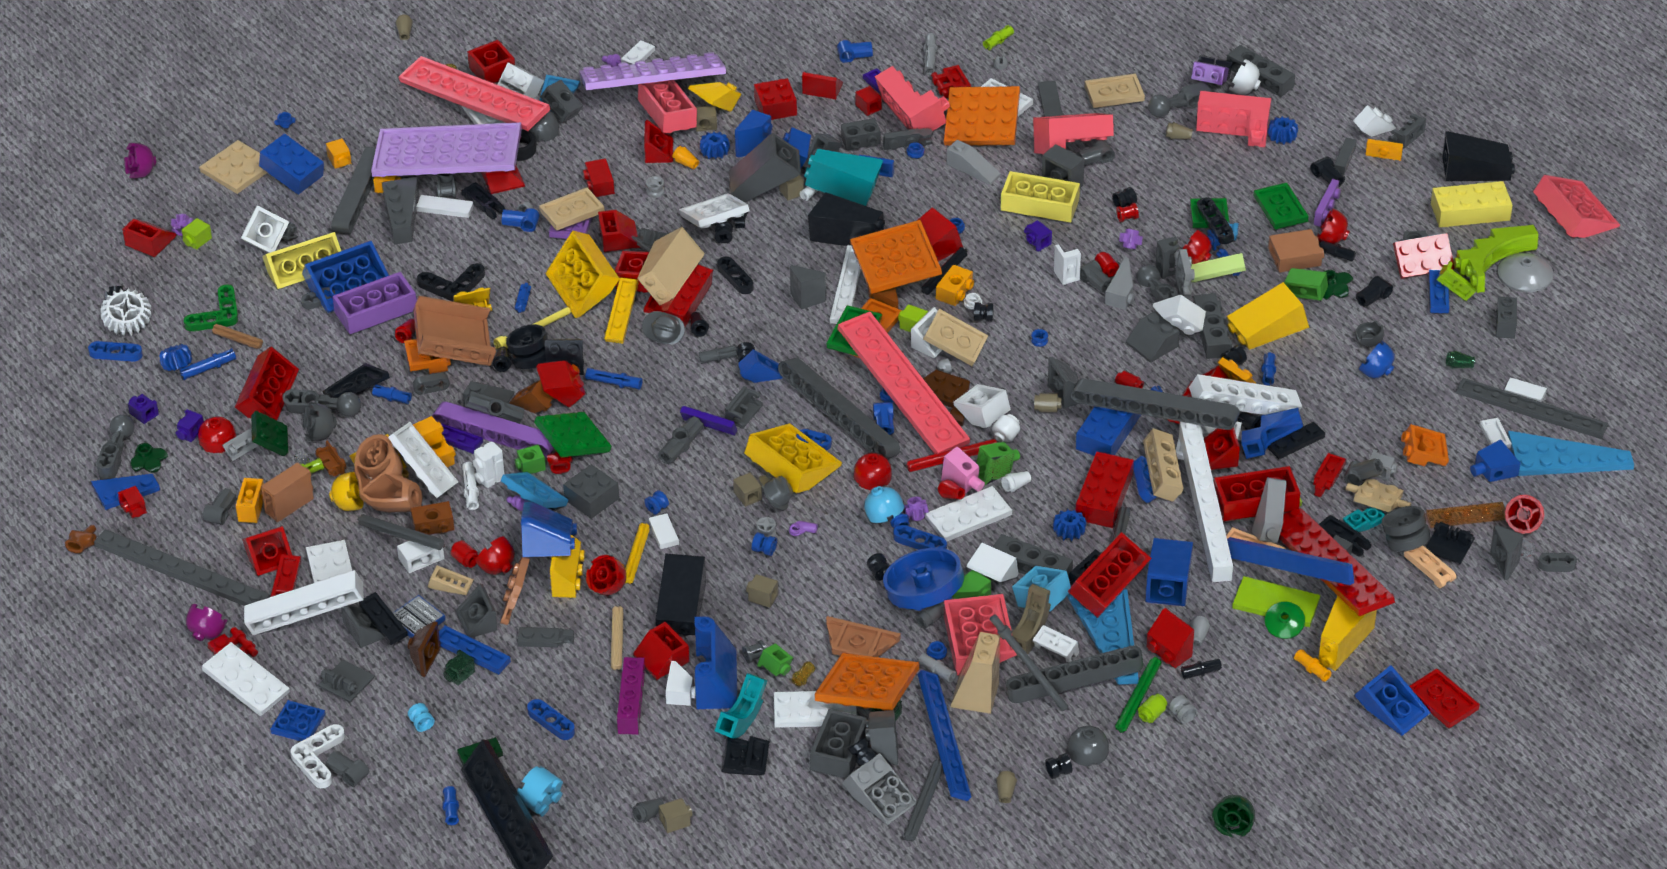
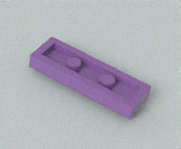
[1314,179,1341,227]

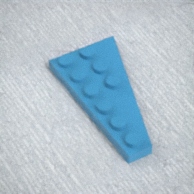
[1508,431,1634,476]
[1067,589,1139,685]

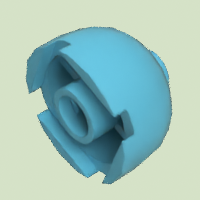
[864,486,904,523]

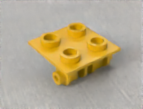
[453,288,492,311]

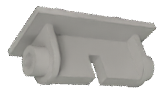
[222,428,259,461]

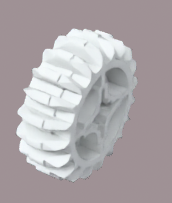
[101,288,152,336]

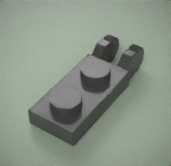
[883,128,933,150]

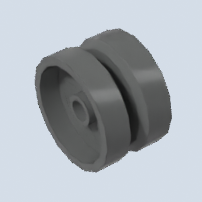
[1382,506,1430,551]

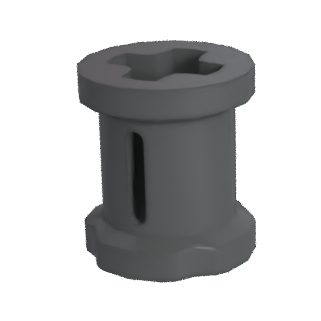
[742,640,766,664]

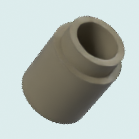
[1034,393,1062,413]

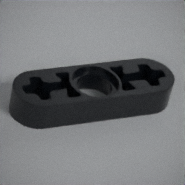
[717,256,754,294]

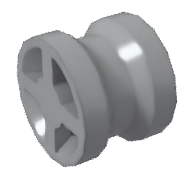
[646,176,664,198]
[756,517,776,537]

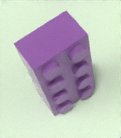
[333,272,417,334]

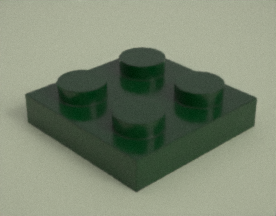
[251,411,288,456]

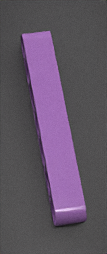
[432,402,554,458]

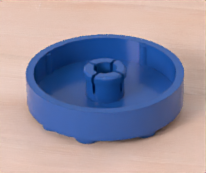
[883,548,964,611]

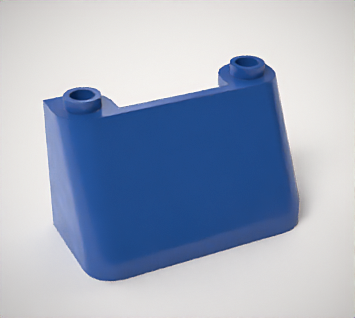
[521,502,577,557]
[695,617,737,709]

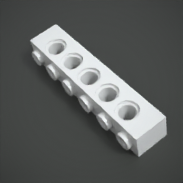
[1189,374,1302,415]

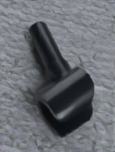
[735,212,748,228]

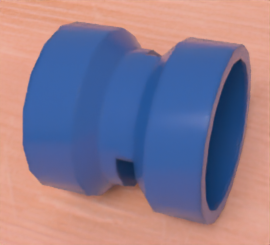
[752,532,777,556]

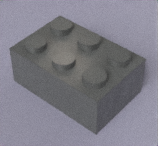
[810,709,868,778]

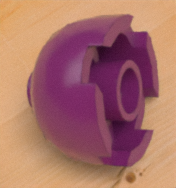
[124,143,156,179]
[186,604,228,641]

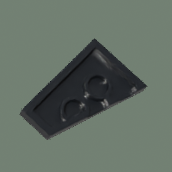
[323,363,390,398]

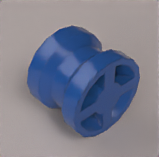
[644,490,669,515]

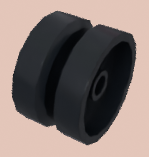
[506,324,548,369]

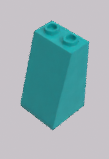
[804,149,883,206]

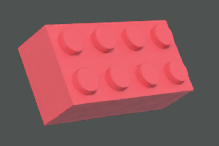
[638,80,697,133]

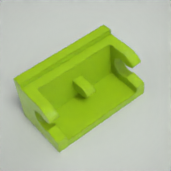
[1436,261,1476,301]

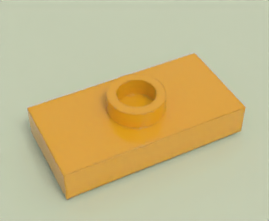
[1365,139,1403,161]

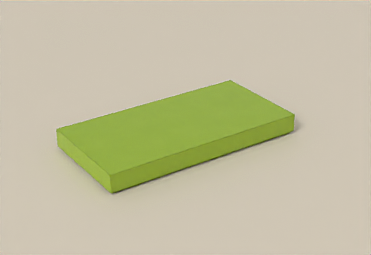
[1232,576,1321,628]

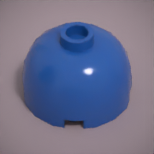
[1359,340,1395,378]

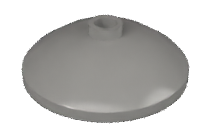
[1497,253,1553,292]

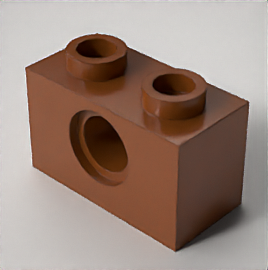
[411,501,454,535]

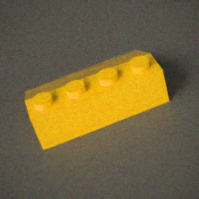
[545,230,620,318]
[744,423,842,493]

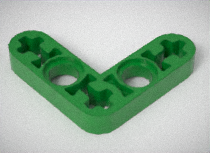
[184,284,238,331]

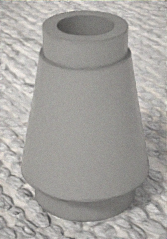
[1190,616,1210,647]

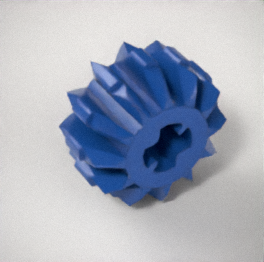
[1268,116,1298,144]
[700,131,730,160]
[159,344,192,371]
[1053,508,1086,541]

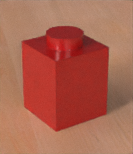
[855,86,882,116]

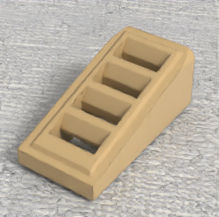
[428,565,474,595]

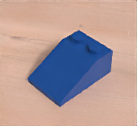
[1354,665,1431,736]

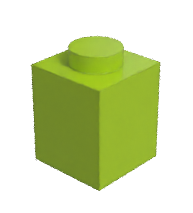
[182,218,212,250]
[898,304,928,332]

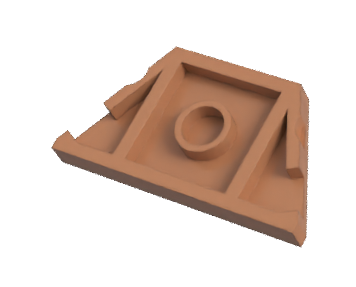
[500,556,530,625]
[826,616,901,657]

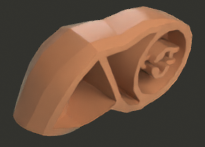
[354,434,422,512]

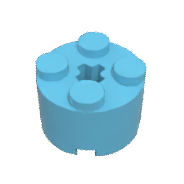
[517,766,563,816]

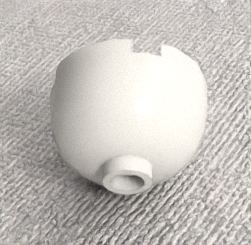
[1229,59,1261,95]

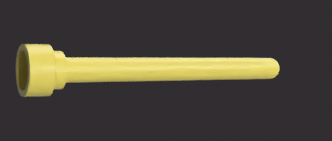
[493,307,571,350]

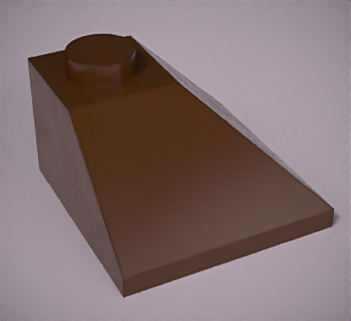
[408,621,441,677]

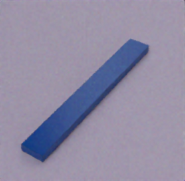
[1227,537,1354,585]
[917,670,972,801]

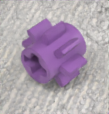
[171,214,193,236]
[1119,229,1143,249]
[904,497,929,521]

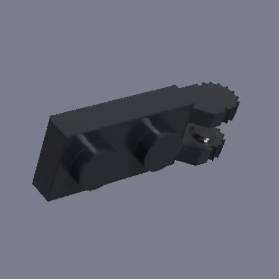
[461,182,505,220]
[1319,515,1371,557]

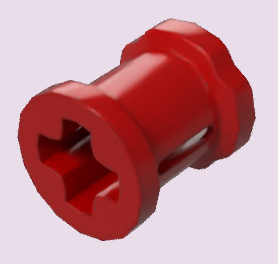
[1116,203,1139,222]

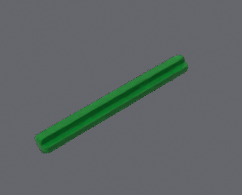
[1115,657,1162,733]

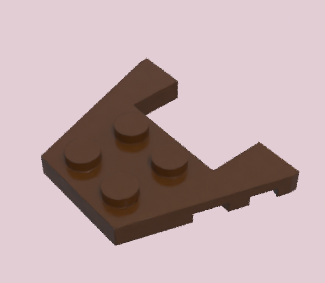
[923,370,970,426]

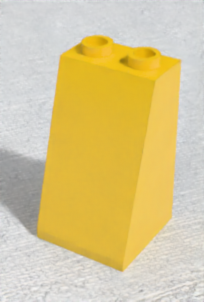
[1227,282,1309,350]
[1319,596,1377,671]

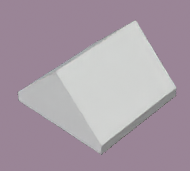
[241,205,289,253]
[911,307,942,358]
[967,543,1018,582]

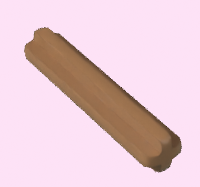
[212,324,263,349]

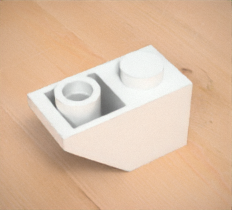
[1353,105,1396,137]

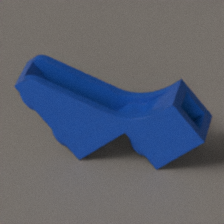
[1241,408,1303,459]

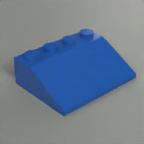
[302,241,389,313]

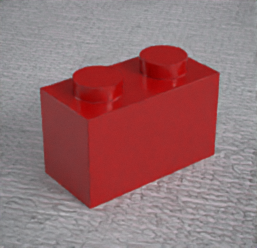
[583,158,615,197]

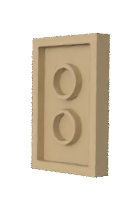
[1085,74,1145,108]
[539,188,605,231]
[923,309,988,366]

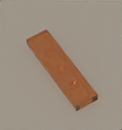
[1426,502,1505,528]

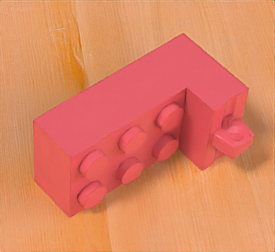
[875,66,950,131]
[1196,91,1271,147]
[1033,113,1114,154]

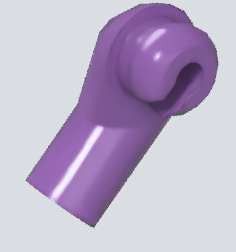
[789,521,818,536]

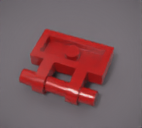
[931,65,971,98]
[207,627,258,657]

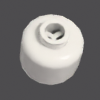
[992,414,1020,443]

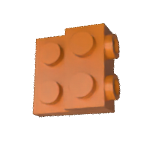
[404,339,451,374]
[1401,424,1449,466]

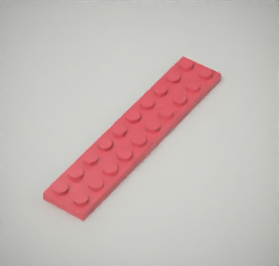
[399,56,551,131]
[838,312,970,454]

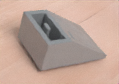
[842,753,917,825]

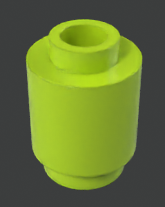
[1138,694,1167,723]

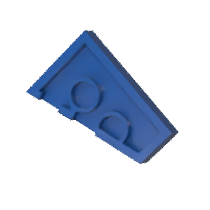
[91,474,160,510]

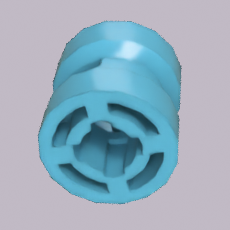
[408,703,435,732]

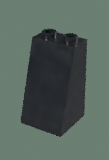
[1442,131,1515,181]
[808,192,885,246]
[655,553,706,636]

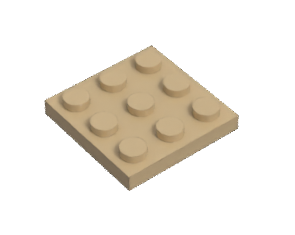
[199,140,268,194]

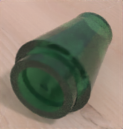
[1446,350,1475,369]

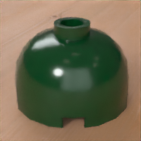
[1212,795,1256,837]

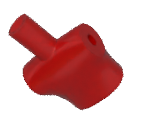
[547,450,573,474]

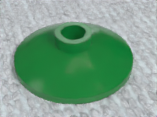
[1265,602,1305,639]

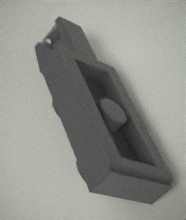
[517,627,574,648]

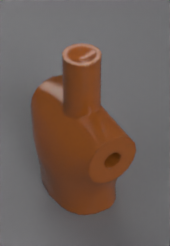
[65,525,96,553]

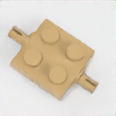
[1346,479,1411,512]

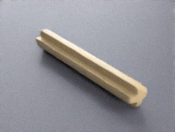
[611,606,623,670]

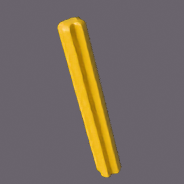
[625,523,650,584]

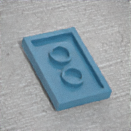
[501,472,569,509]

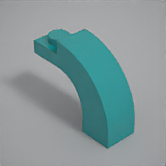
[714,673,768,738]

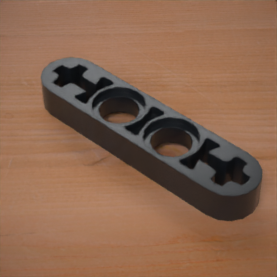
[1197,197,1234,244]

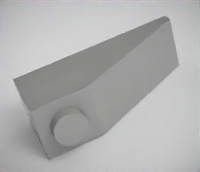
[947,140,1001,185]
[1105,257,1135,310]
[1251,477,1286,543]

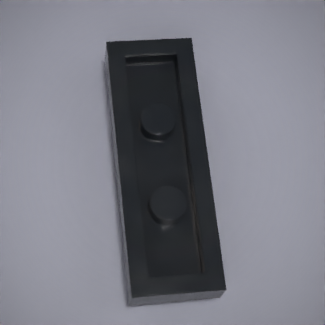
[1267,422,1325,460]
[359,592,408,645]

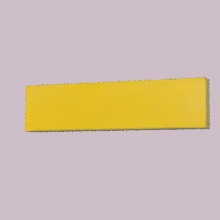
[604,278,639,344]

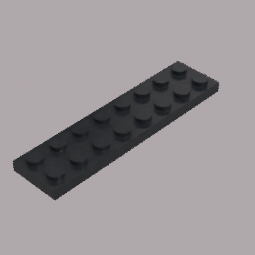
[461,739,553,869]

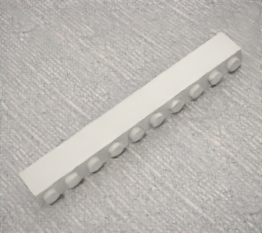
[1179,422,1233,582]

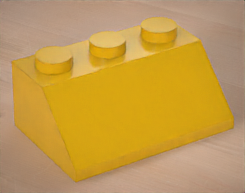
[550,535,585,598]

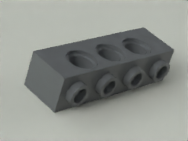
[1227,45,1295,97]
[1193,293,1232,359]
[993,534,1073,575]

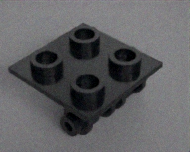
[545,339,584,375]
[1426,522,1475,564]

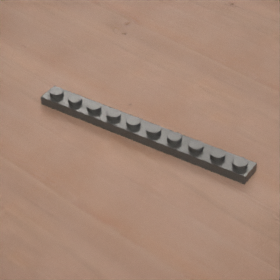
[94,529,270,606]

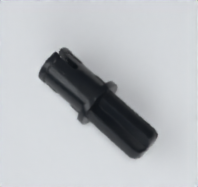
[1320,240,1356,261]
[1181,659,1222,680]

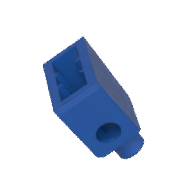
[1470,440,1520,482]

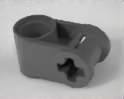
[437,173,456,198]

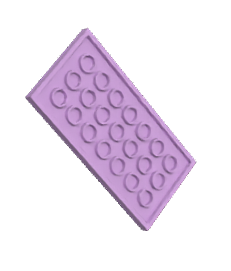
[579,52,726,90]
[371,122,522,177]

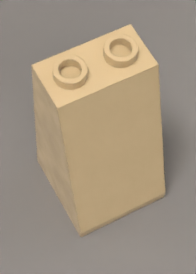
[637,227,705,305]
[951,632,1000,714]

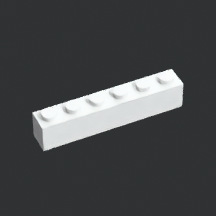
[244,570,364,635]

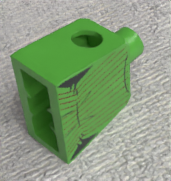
[976,442,1020,485]

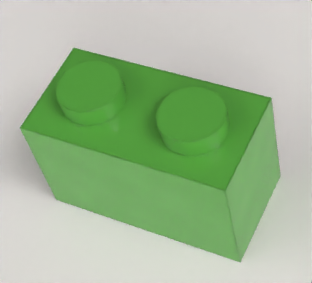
[1284,268,1328,300]

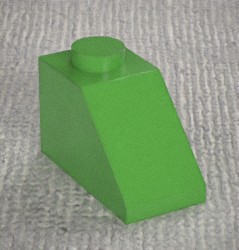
[952,570,991,599]

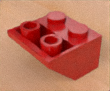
[598,210,640,252]
[122,219,176,257]
[633,622,690,680]

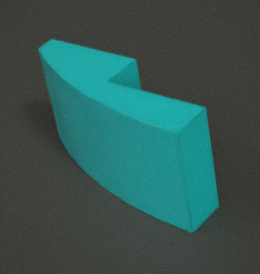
[1343,507,1385,532]

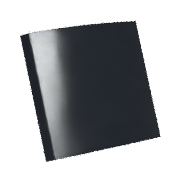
[721,736,770,776]

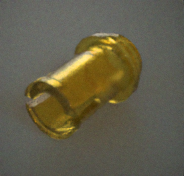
[792,661,815,686]

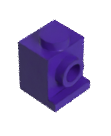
[1024,220,1052,252]
[128,394,159,424]
[176,409,204,442]

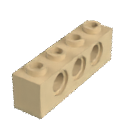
[1143,428,1183,501]

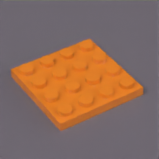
[944,86,1020,146]
[850,220,942,294]
[815,653,919,711]

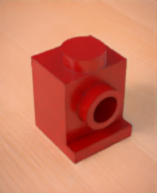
[117,486,147,518]

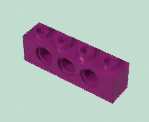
[617,657,645,735]

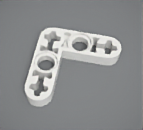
[291,724,345,788]

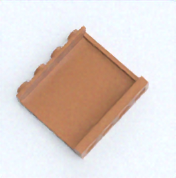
[413,296,496,366]

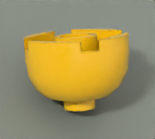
[329,472,364,511]

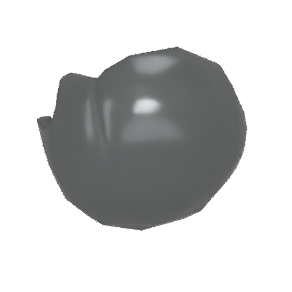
[1355,321,1384,347]

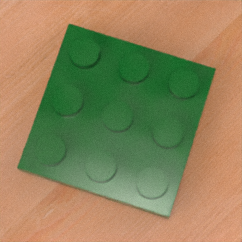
[534,412,612,457]

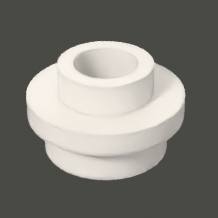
[964,293,982,310]

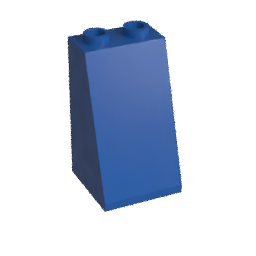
[1145,538,1193,606]

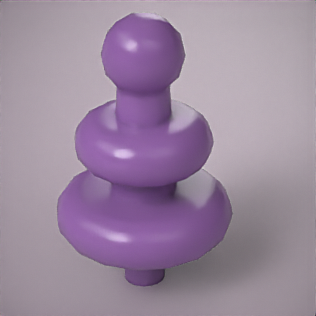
[602,54,621,67]
[506,495,528,511]

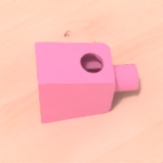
[941,447,985,494]

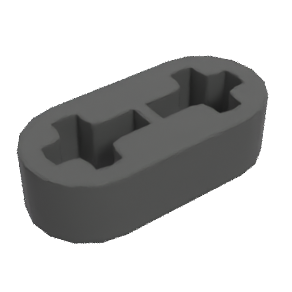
[301,287,335,309]
[413,372,450,395]
[1538,553,1577,572]

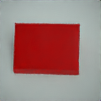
[802,72,843,100]
[644,120,673,163]
[1204,427,1240,470]

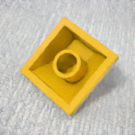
[688,82,741,112]

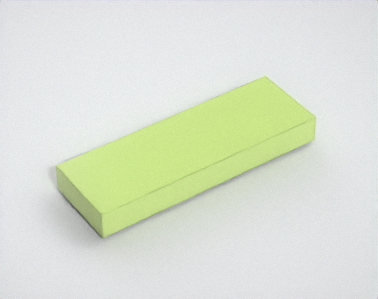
[1191,253,1246,282]

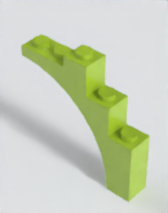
[1454,225,1538,293]

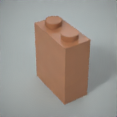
[1268,229,1324,273]
[261,462,314,522]

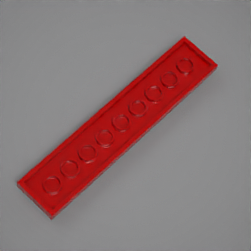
[1279,508,1395,616]

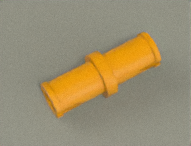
[1294,649,1332,682]

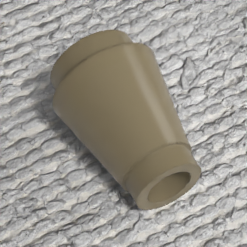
[395,14,413,40]
[1166,122,1193,139]
[996,771,1017,803]

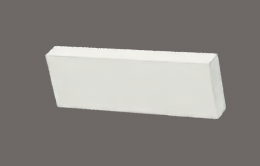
[416,195,474,218]

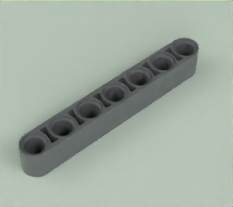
[331,147,376,234]
[1006,645,1143,703]

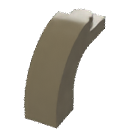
[1012,584,1051,657]

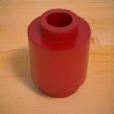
[1095,252,1119,277]
[1114,370,1144,389]
[451,540,478,568]

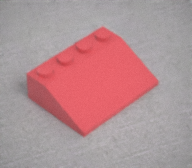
[1533,175,1620,238]
[944,594,1017,676]

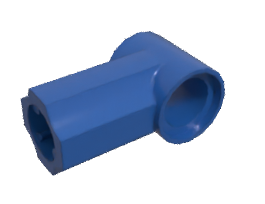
[837,40,873,63]
[501,208,540,232]
[873,402,894,435]

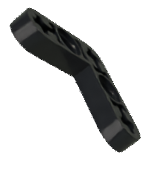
[417,263,485,301]

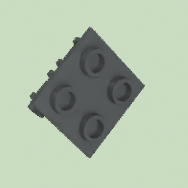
[632,228,667,252]
[318,660,375,702]

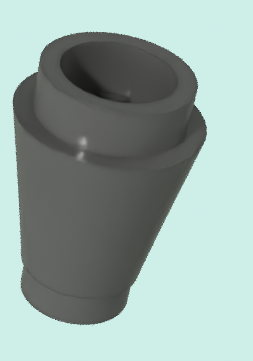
[632,798,664,822]

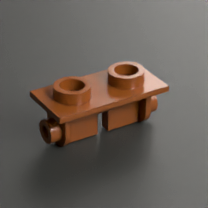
[315,440,346,477]

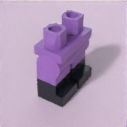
[1191,55,1233,85]

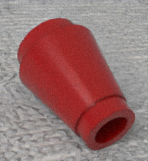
[395,319,416,343]
[938,479,965,500]

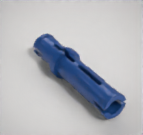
[179,348,236,380]
[585,368,643,390]

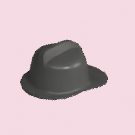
[642,311,685,344]
[759,475,793,510]

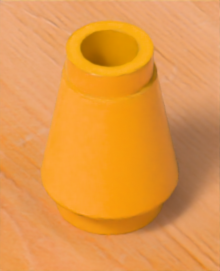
[672,146,700,170]

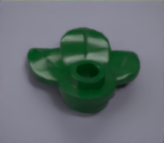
[1323,270,1353,300]
[131,443,168,473]

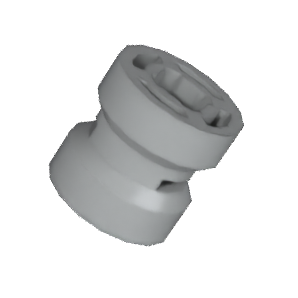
[1169,695,1198,724]

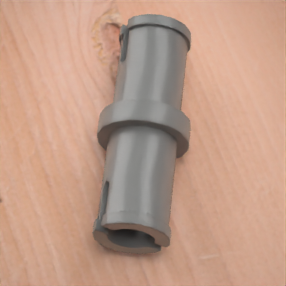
[918,653,957,683]

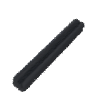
[921,247,968,295]

